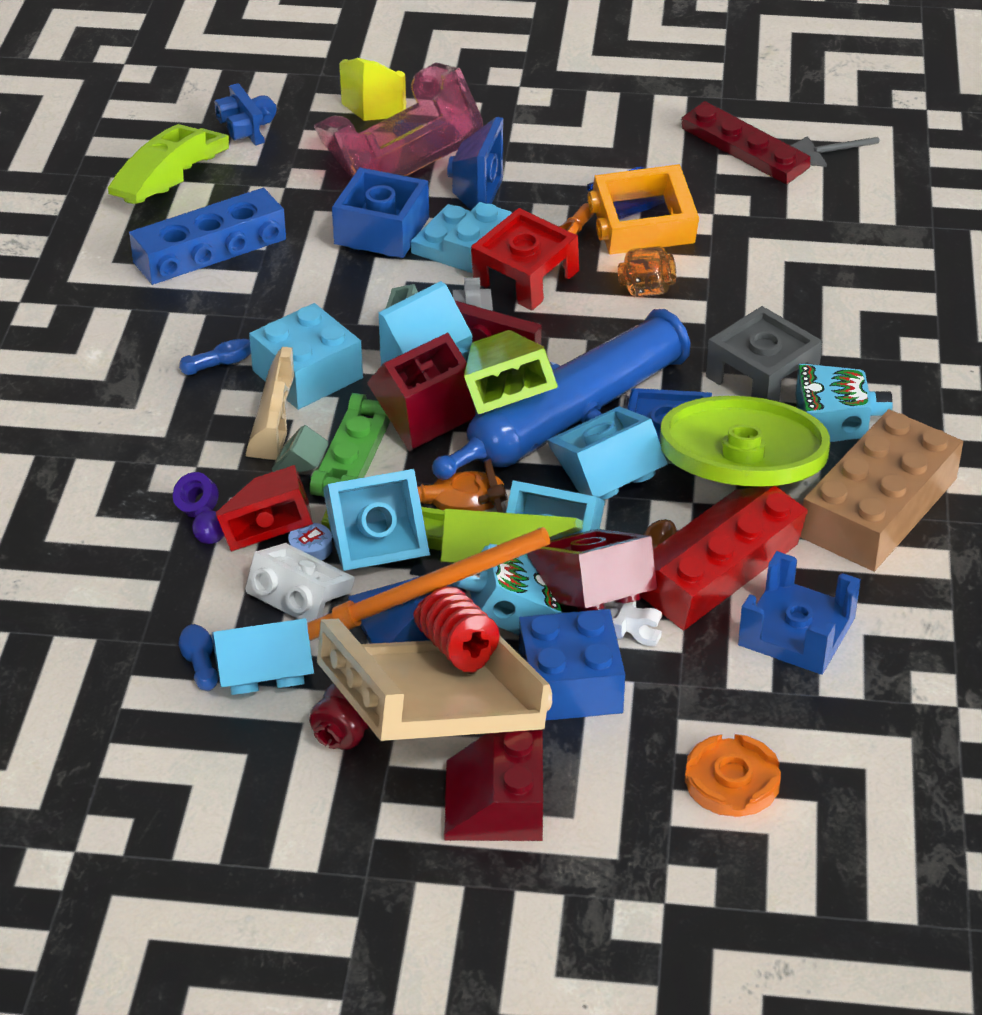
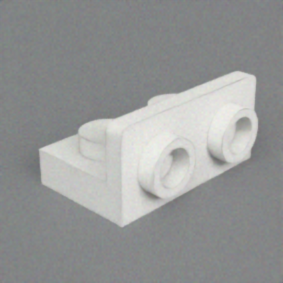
[246,543,355,623]

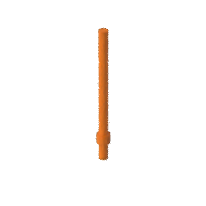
[307,527,550,640]

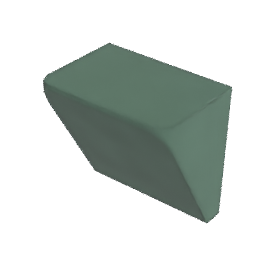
[272,425,328,472]

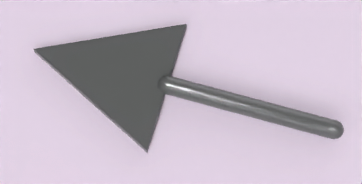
[791,136,880,167]

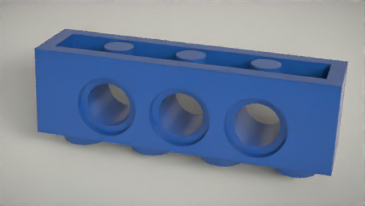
[129,187,286,285]

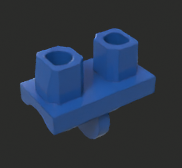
[214,83,277,146]

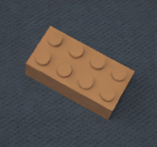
[800,409,963,572]

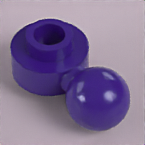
[173,472,224,544]

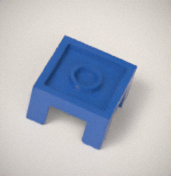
[738,551,861,675]

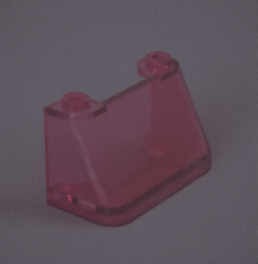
[314,62,483,179]

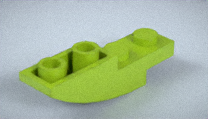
[108,124,229,204]

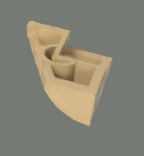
[246,347,294,460]

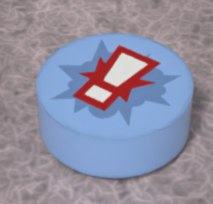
[288,523,333,561]

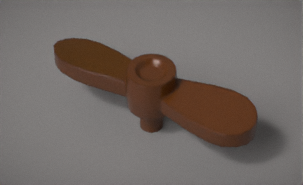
[479,459,508,513]

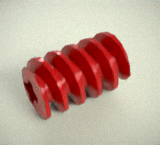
[414,586,500,673]

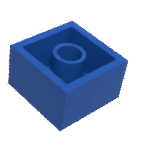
[332,167,429,258]
[519,609,625,721]

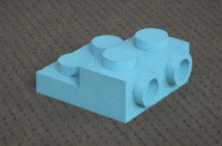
[411,202,512,273]

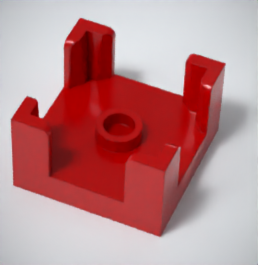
[471,208,579,311]

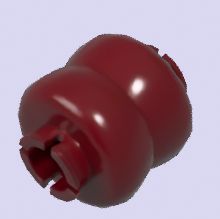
[309,683,369,750]

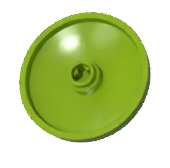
[659,396,830,486]

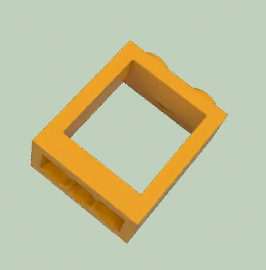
[587,164,699,255]

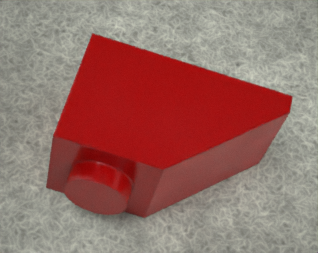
[216,465,313,551]

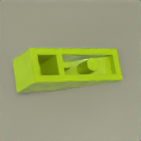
[441,509,583,564]

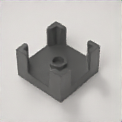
[706,306,823,402]

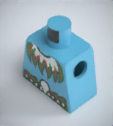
[795,364,893,442]
[452,544,562,635]

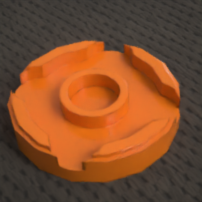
[685,734,781,817]

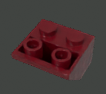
[367,332,475,452]

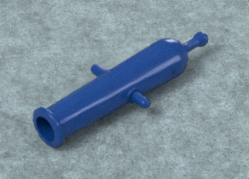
[432,309,691,480]

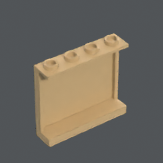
[317,618,552,741]

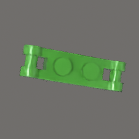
[310,393,390,497]

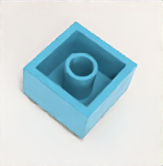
[249,303,363,410]

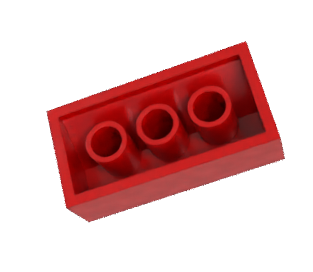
[640,486,808,631]

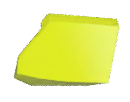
[339,58,407,121]

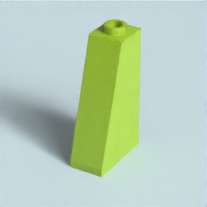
[464,330,558,415]

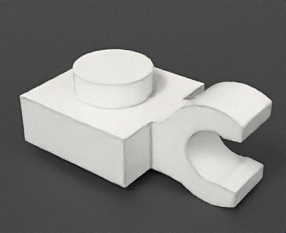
[604,601,662,646]

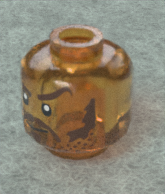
[618,246,676,297]

